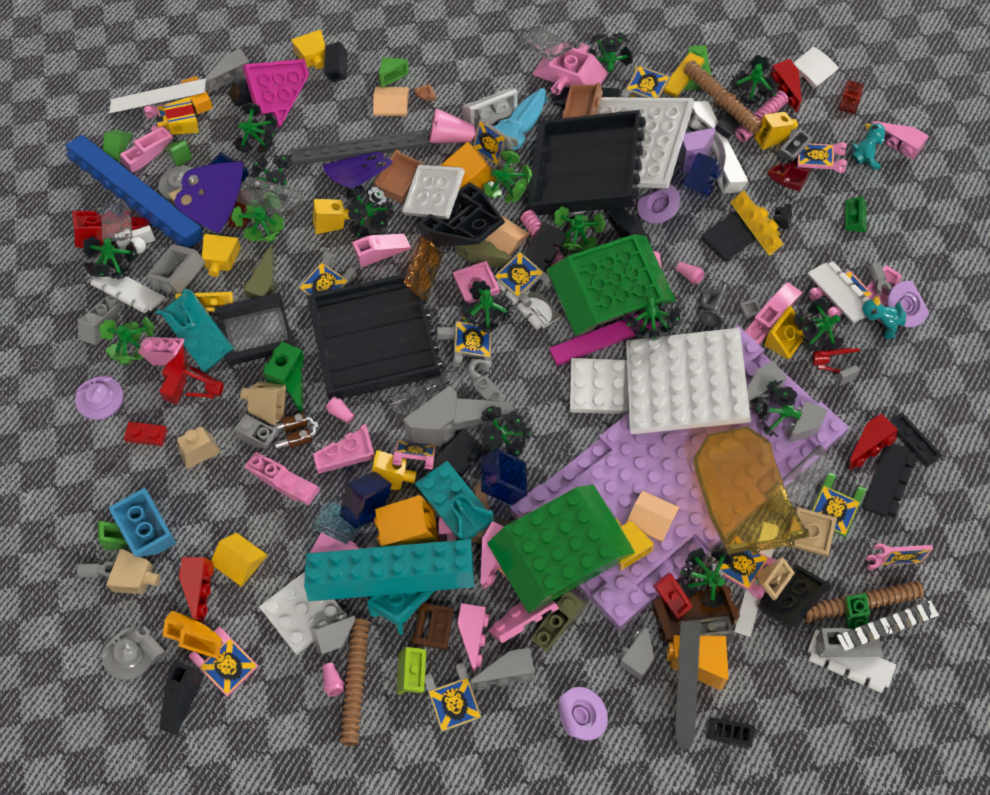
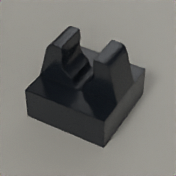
[773,204,792,229]

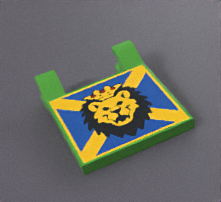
[812,473,866,537]

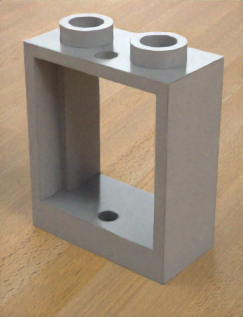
[146,244,205,294]

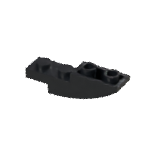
[606,208,651,244]

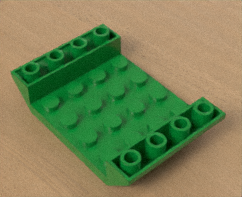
[546,234,676,337]

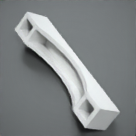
[688,101,748,194]

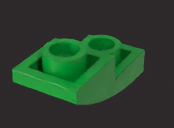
[845,593,870,630]

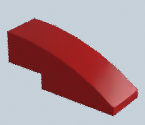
[159,344,188,405]

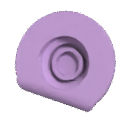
[637,185,680,224]
[887,280,929,327]
[75,375,124,420]
[559,687,608,741]

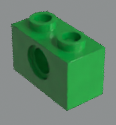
[263,342,305,390]

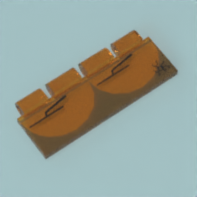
[404,238,444,301]

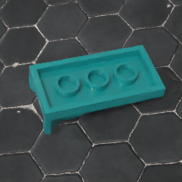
[156,288,235,372]
[415,461,495,540]
[367,591,435,635]

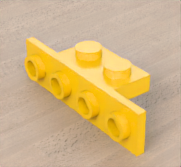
[730,190,784,256]

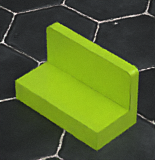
[396,647,426,695]

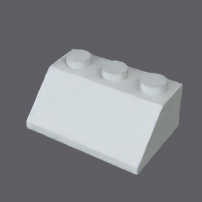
[462,88,517,129]

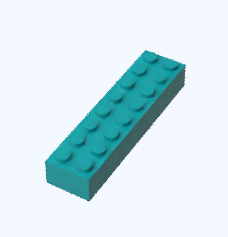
[304,539,475,602]

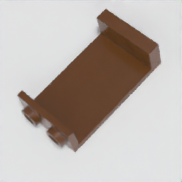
[651,584,740,645]

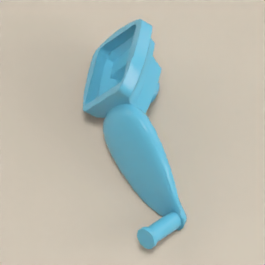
[493,88,548,150]

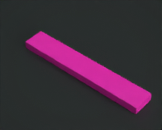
[549,312,658,366]

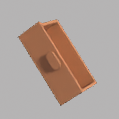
[562,82,603,119]
[374,149,424,204]

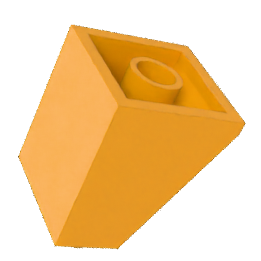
[440,142,496,190]
[374,495,440,547]
[666,635,729,690]

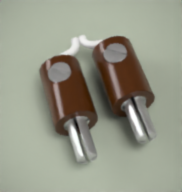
[270,412,318,449]

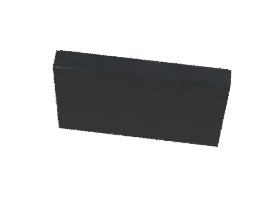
[701,211,756,262]
[757,565,831,630]

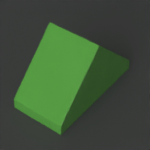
[379,57,409,87]
[103,130,133,162]
[164,140,193,166]
[98,521,129,551]

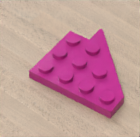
[242,59,309,128]

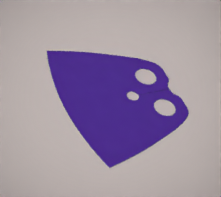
[322,152,393,189]
[174,162,243,233]

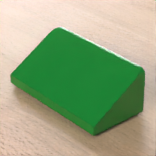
[845,196,867,232]

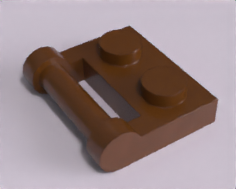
[410,603,454,650]

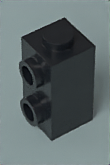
[324,42,348,83]

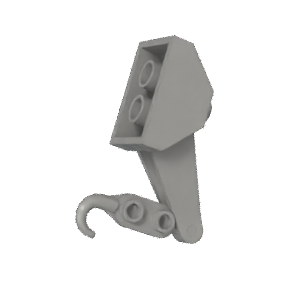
[403,359,513,446]

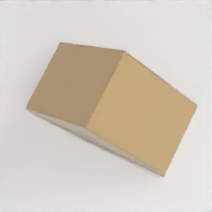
[756,557,795,600]

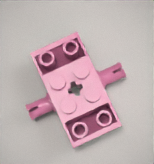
[533,43,608,95]

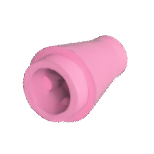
[676,262,704,284]
[326,397,355,424]
[322,663,345,697]

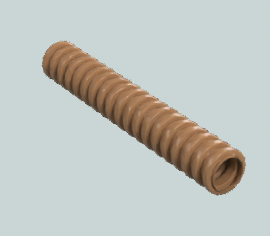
[684,60,762,134]
[803,580,924,623]
[339,618,370,746]

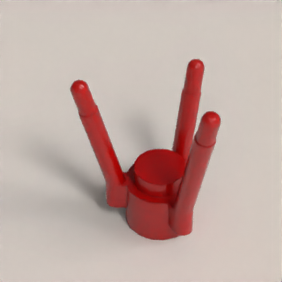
[812,348,860,374]
[183,366,224,399]

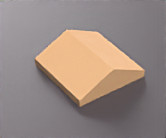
[373,87,409,116]
[485,215,529,256]
[626,490,679,543]

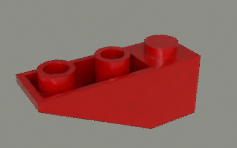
[770,59,801,112]
[848,413,898,471]
[179,557,214,623]

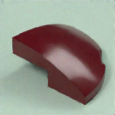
[767,161,812,192]

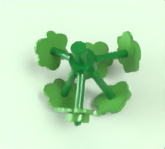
[483,150,532,203]
[231,192,284,243]
[554,206,605,253]
[99,317,154,365]

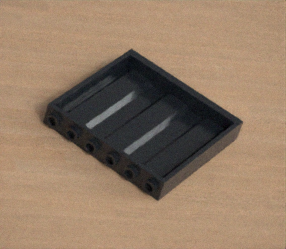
[527,110,646,216]
[307,271,443,401]

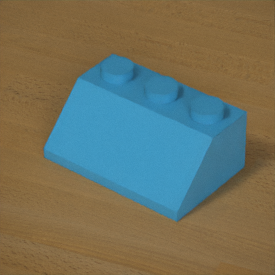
[109,488,177,557]

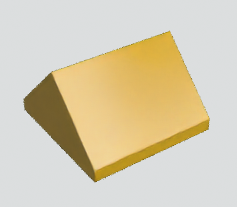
[764,306,806,359]
[211,532,268,587]

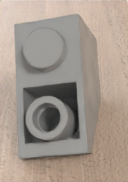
[788,400,828,443]
[234,414,278,448]
[310,612,355,654]
[619,627,654,681]

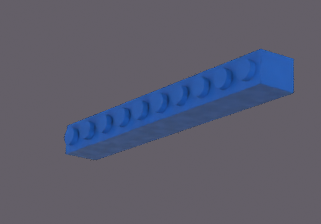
[66,135,203,248]

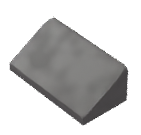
[776,128,813,161]
[691,616,735,642]

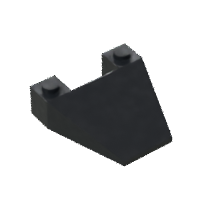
[417,182,505,247]

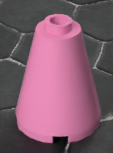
[429,109,477,144]

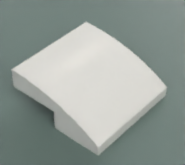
[793,47,839,89]

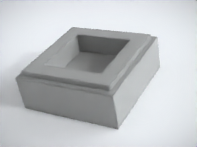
[738,298,761,322]
[836,365,860,386]

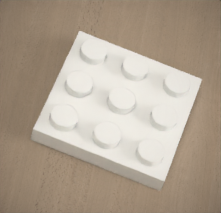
[402,165,465,219]
[570,358,628,414]
[259,572,344,655]

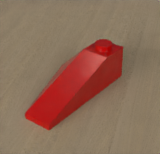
[72,211,149,248]

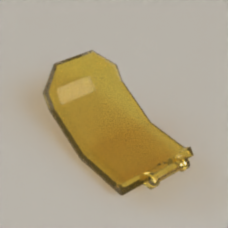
[693,426,810,555]

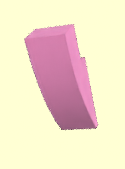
[120,126,173,173]

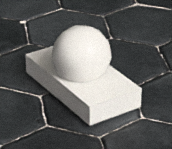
[115,226,156,254]

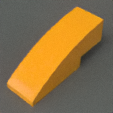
[180,76,213,115]
[162,611,223,659]

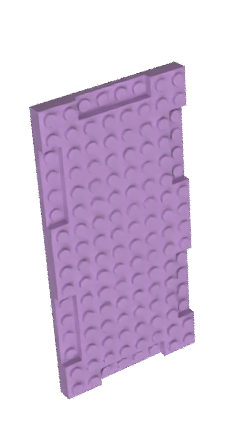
[510,325,849,631]

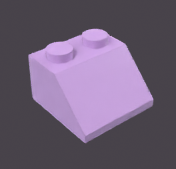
[678,128,716,172]

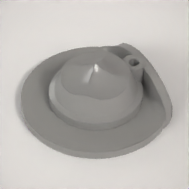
[159,166,199,202]
[101,627,153,680]

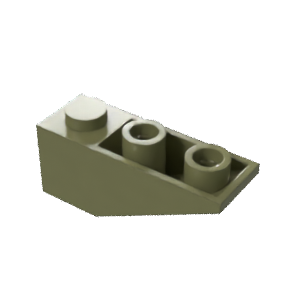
[455,240,511,268]
[244,247,275,299]
[531,589,590,652]

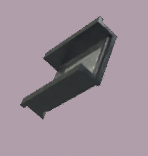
[214,292,294,369]

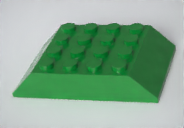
[487,484,635,614]

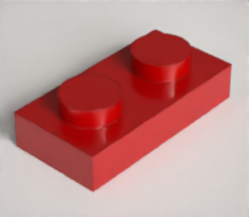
[124,422,168,447]
[653,573,693,619]

